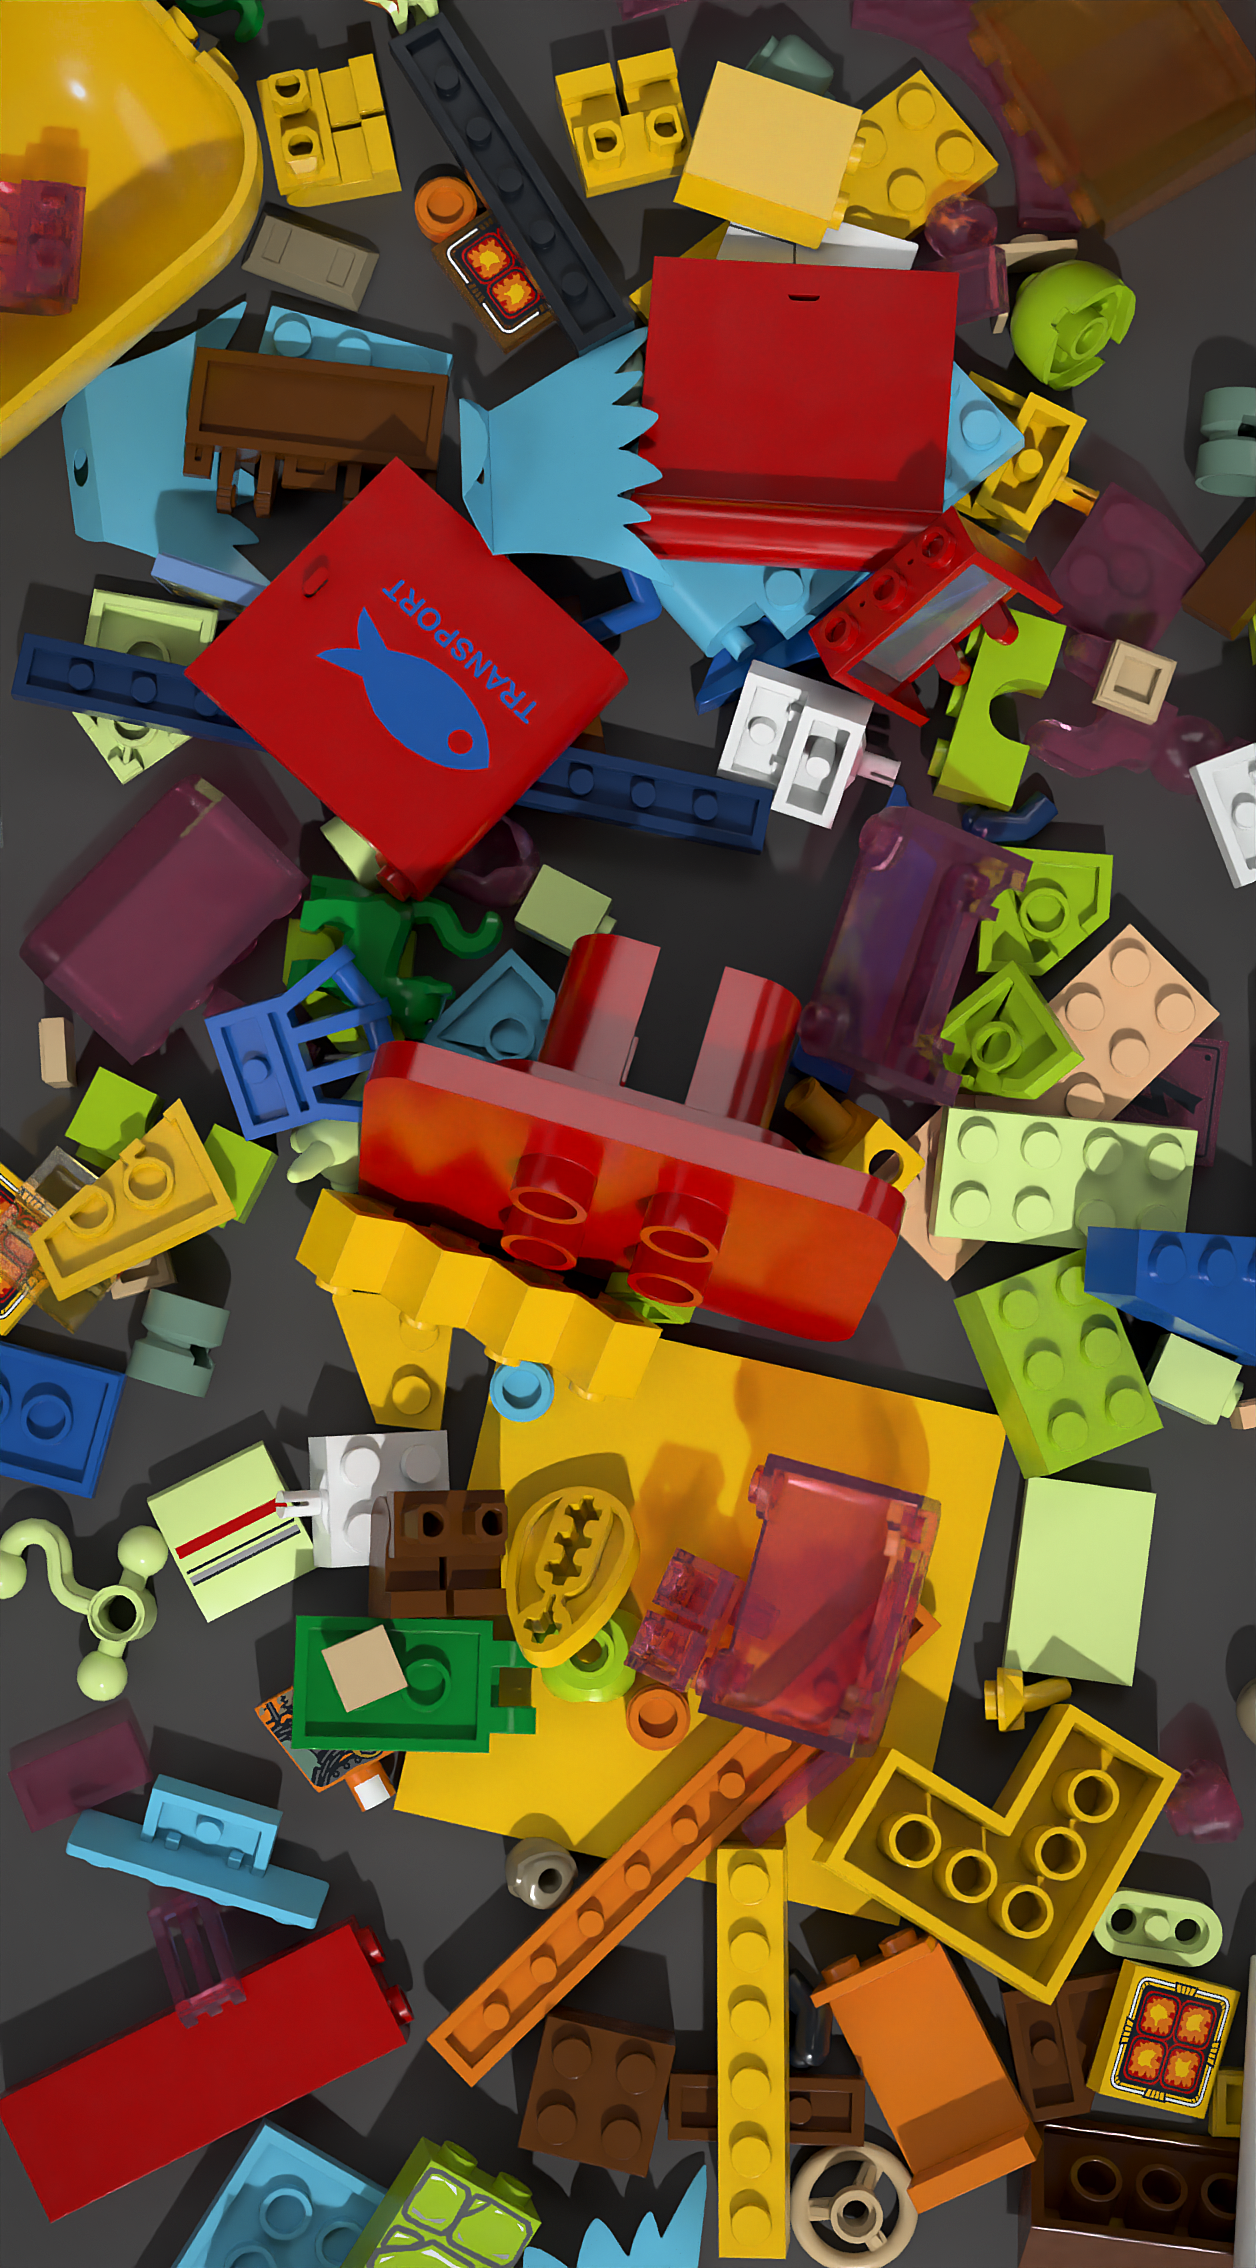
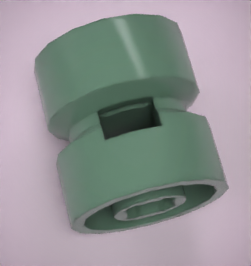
[1195,387,1256,497]
[125,1288,232,1398]

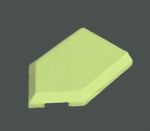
[72,589,219,785]

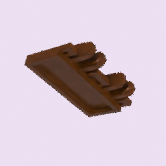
[183,346,450,519]

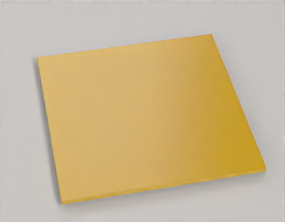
[393,1338,1006,1926]

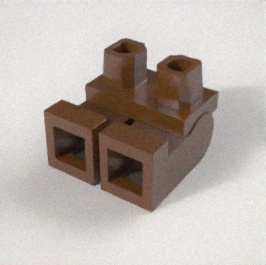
[368,1489,508,1619]

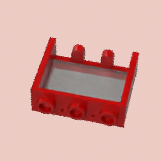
[808,505,1064,727]

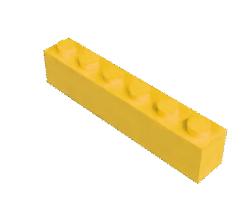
[717,1840,790,2259]

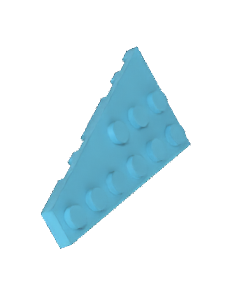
[171,2117,388,2268]

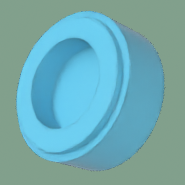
[490,1360,555,1422]

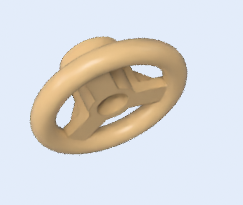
[790,2141,918,2268]

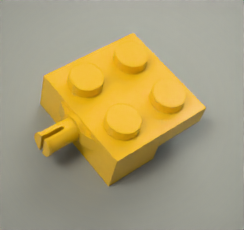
[953,371,1100,543]

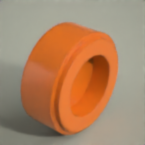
[415,176,478,244]
[626,1683,691,1751]

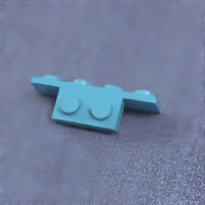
[66,1774,329,1929]

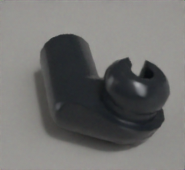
[789,1967,833,2071]

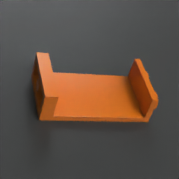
[810,1927,1043,2214]

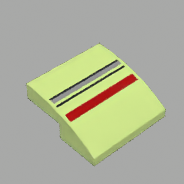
[147,1440,317,1622]

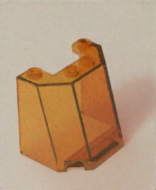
[966,0,1256,239]

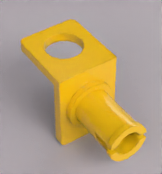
[784,1077,925,1193]

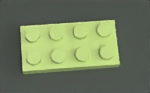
[928,1105,1198,1249]

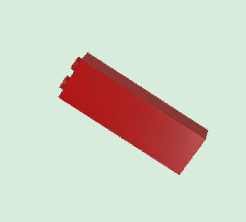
[0,1914,415,2223]

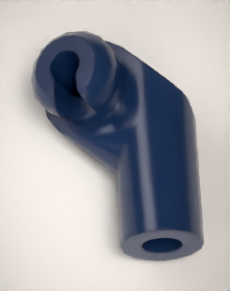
[961,791,1058,849]

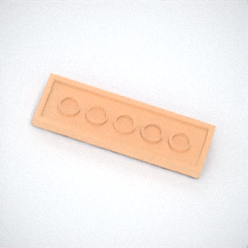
[872,924,1220,1282]

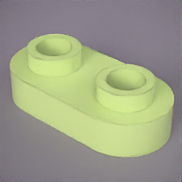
[1092,1887,1223,1967]

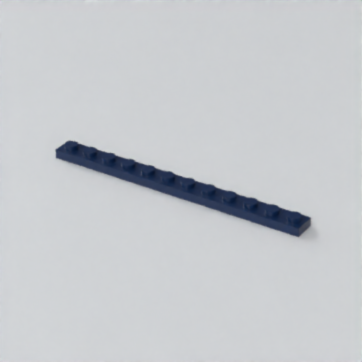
[11,632,774,856]

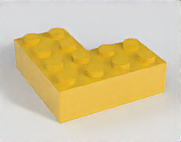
[812,1704,1181,2006]

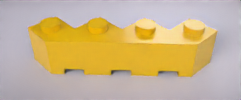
[295,1188,663,1402]

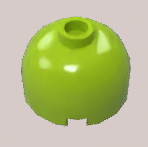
[1010,259,1136,391]

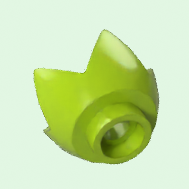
[534,1607,646,1702]

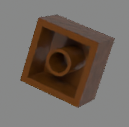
[517,2004,676,2178]

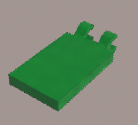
[290,1615,538,1753]

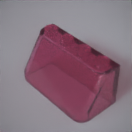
[19,774,310,1065]

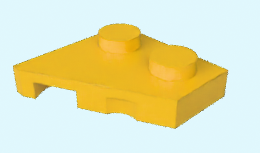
[332,1291,454,1431]

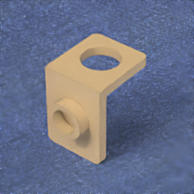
[986,234,1078,334]

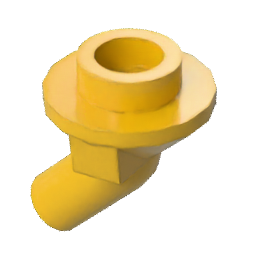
[984,1667,1072,1733]

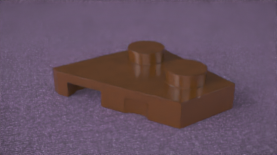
[999,1967,1121,2122]

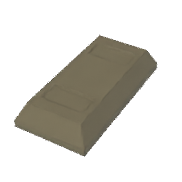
[241,211,380,313]

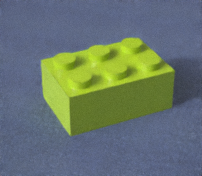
[953,1247,1164,1479]

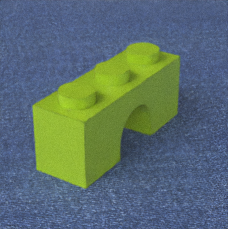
[927,608,1067,812]
[65,1067,279,1229]

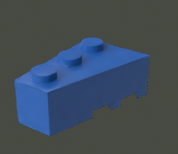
[1084,1226,1256,1366]

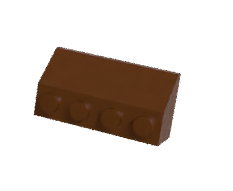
[1017,2117,1240,2268]

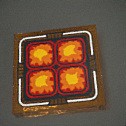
[431,210,555,355]

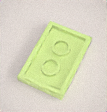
[1002,1477,1156,1686]

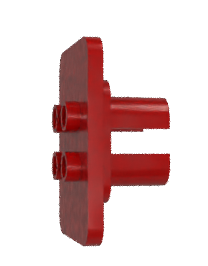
[358,933,907,1342]

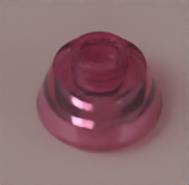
[1163,1758,1244,1844]

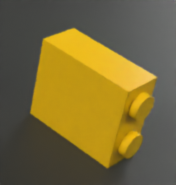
[673,61,866,250]

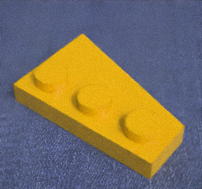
[28,1098,237,1301]

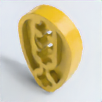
[505,1486,640,1668]

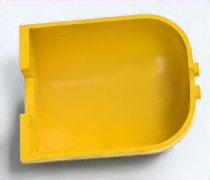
[0,0,263,459]

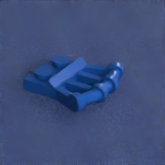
[204,944,402,1141]

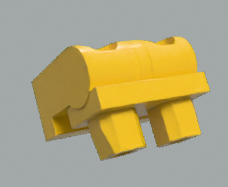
[555,48,692,198]
[256,54,402,207]

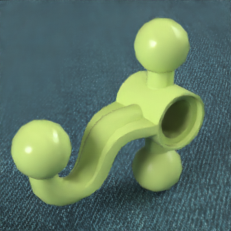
[0,1518,168,1701]

